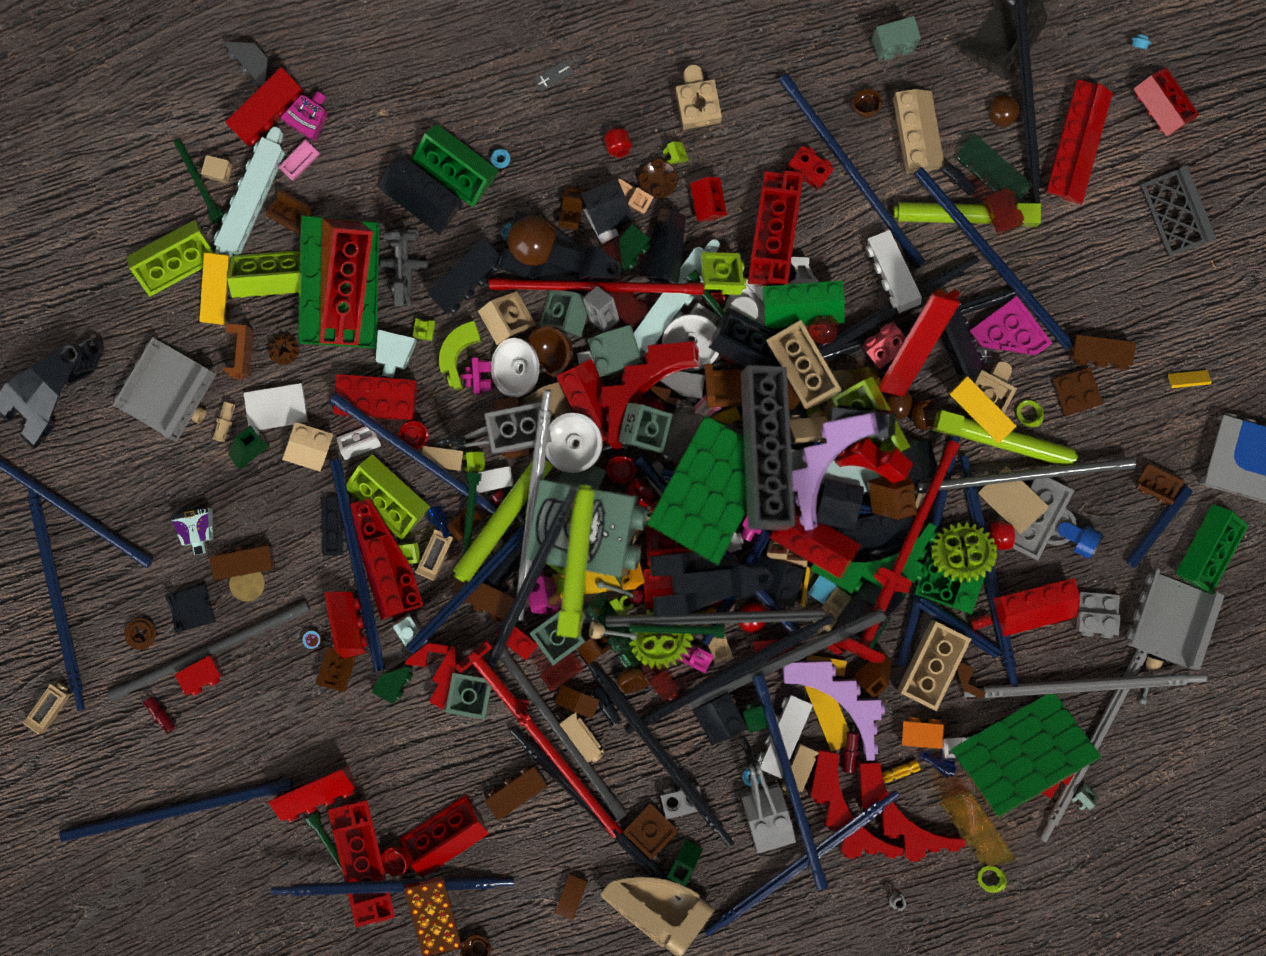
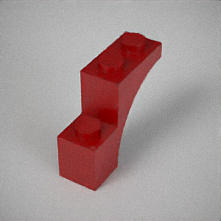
[835,438,913,483]

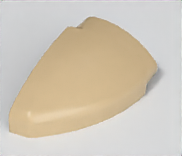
[601,877,715,956]

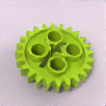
[931,522,997,583]
[629,609,694,669]

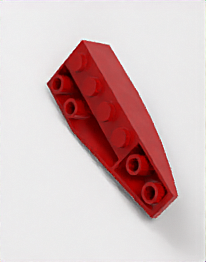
[350,499,424,621]

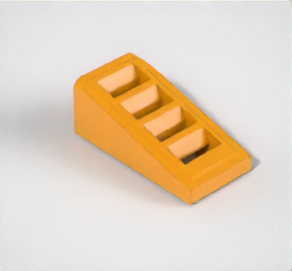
[622,561,645,590]

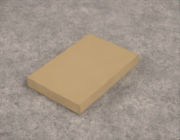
[978,466,1049,535]

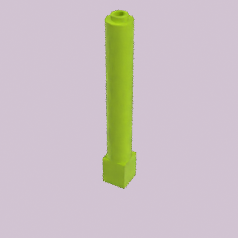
[893,202,1041,227]
[932,410,1078,466]
[453,459,553,583]
[557,485,595,638]

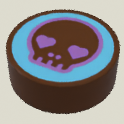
[302,630,322,650]

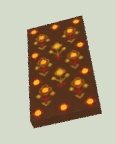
[404,877,462,956]

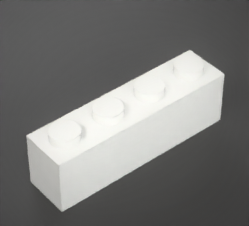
[866,230,922,313]
[758,694,813,779]

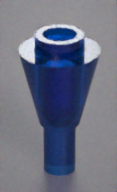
[426,506,451,538]
[921,752,958,779]

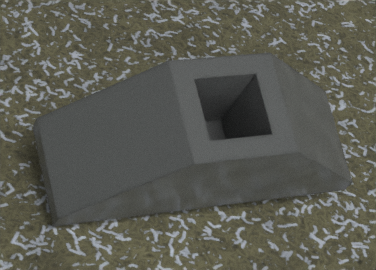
[224,42,271,89]

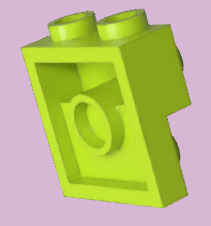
[700,252,747,295]

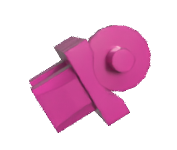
[460,358,492,395]
[677,644,714,673]

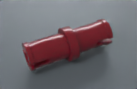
[142,696,177,735]
[842,731,859,773]

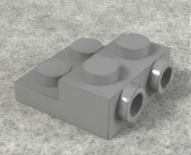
[1076,592,1120,638]

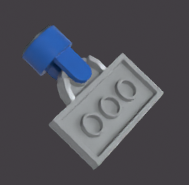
[1012,478,1103,561]

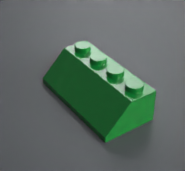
[412,124,499,207]
[762,280,845,329]
[1176,504,1249,594]

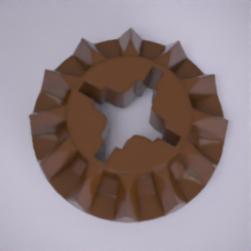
[268,334,299,365]
[124,618,157,650]

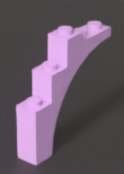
[792,412,878,530]
[782,660,885,760]

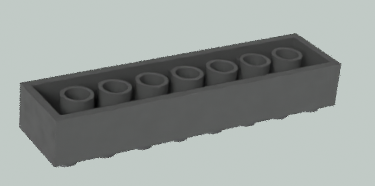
[741,365,795,530]

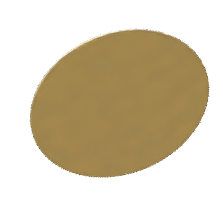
[229,572,265,602]

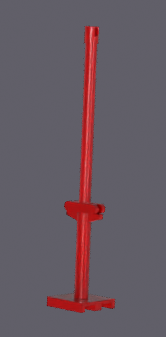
[838,440,960,663]
[455,639,622,839]

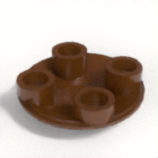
[639,159,678,199]

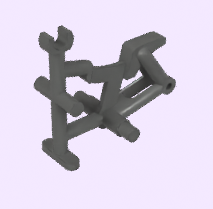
[380,229,428,307]

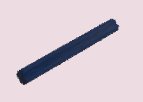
[1126,486,1193,568]
[916,597,1001,658]

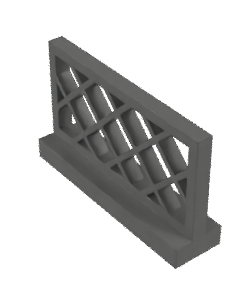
[1141,165,1216,257]

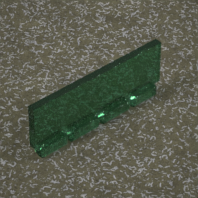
[956,133,1033,205]
[585,593,642,669]

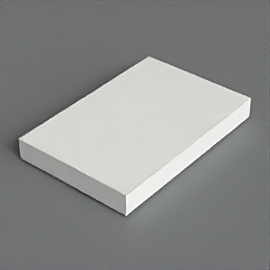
[243,383,309,431]

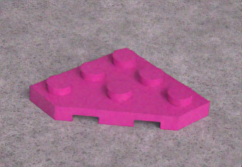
[969,296,1052,356]

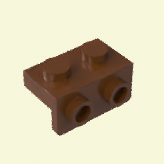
[266,190,313,235]
[1136,462,1184,505]
[315,646,356,692]

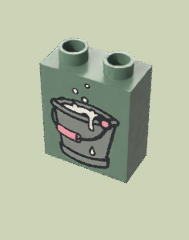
[526,479,648,577]

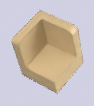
[201,155,233,184]

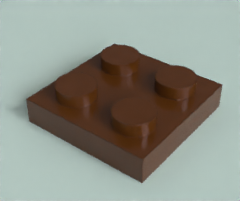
[1052,367,1103,417]
[623,802,679,860]

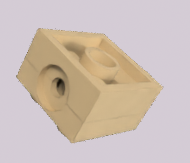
[676,65,722,130]
[960,362,1017,413]

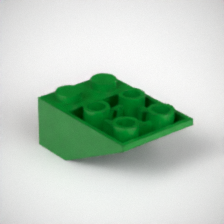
[915,557,985,615]

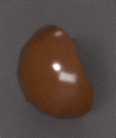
[507,215,557,266]
[527,326,573,377]

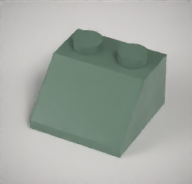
[539,290,587,337]
[587,325,643,377]
[445,673,491,719]

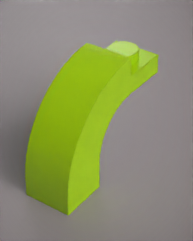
[439,321,482,390]

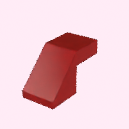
[405,643,450,667]

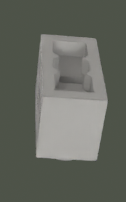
[583,286,620,333]
[660,782,702,819]

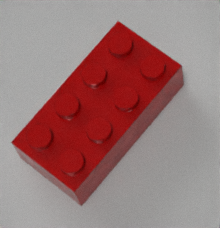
[333,374,418,421]

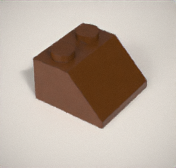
[868,475,917,520]

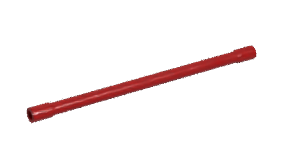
[489,278,705,295]

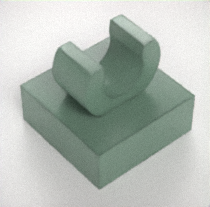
[1072,783,1098,810]

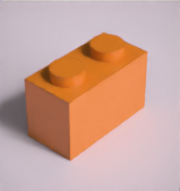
[902,717,945,749]

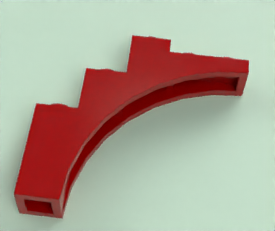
[599,341,699,449]
[809,749,903,859]
[858,761,965,862]

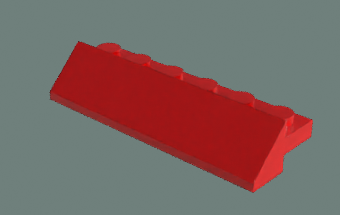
[1046,80,1113,205]
[748,171,804,286]
[878,289,961,397]
[328,800,395,928]

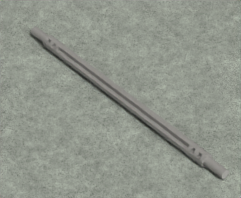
[516,390,552,620]
[1039,649,1149,842]
[964,673,1207,698]

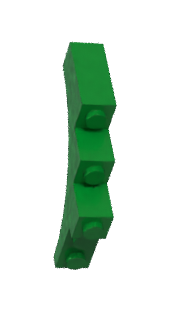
[810,523,937,594]

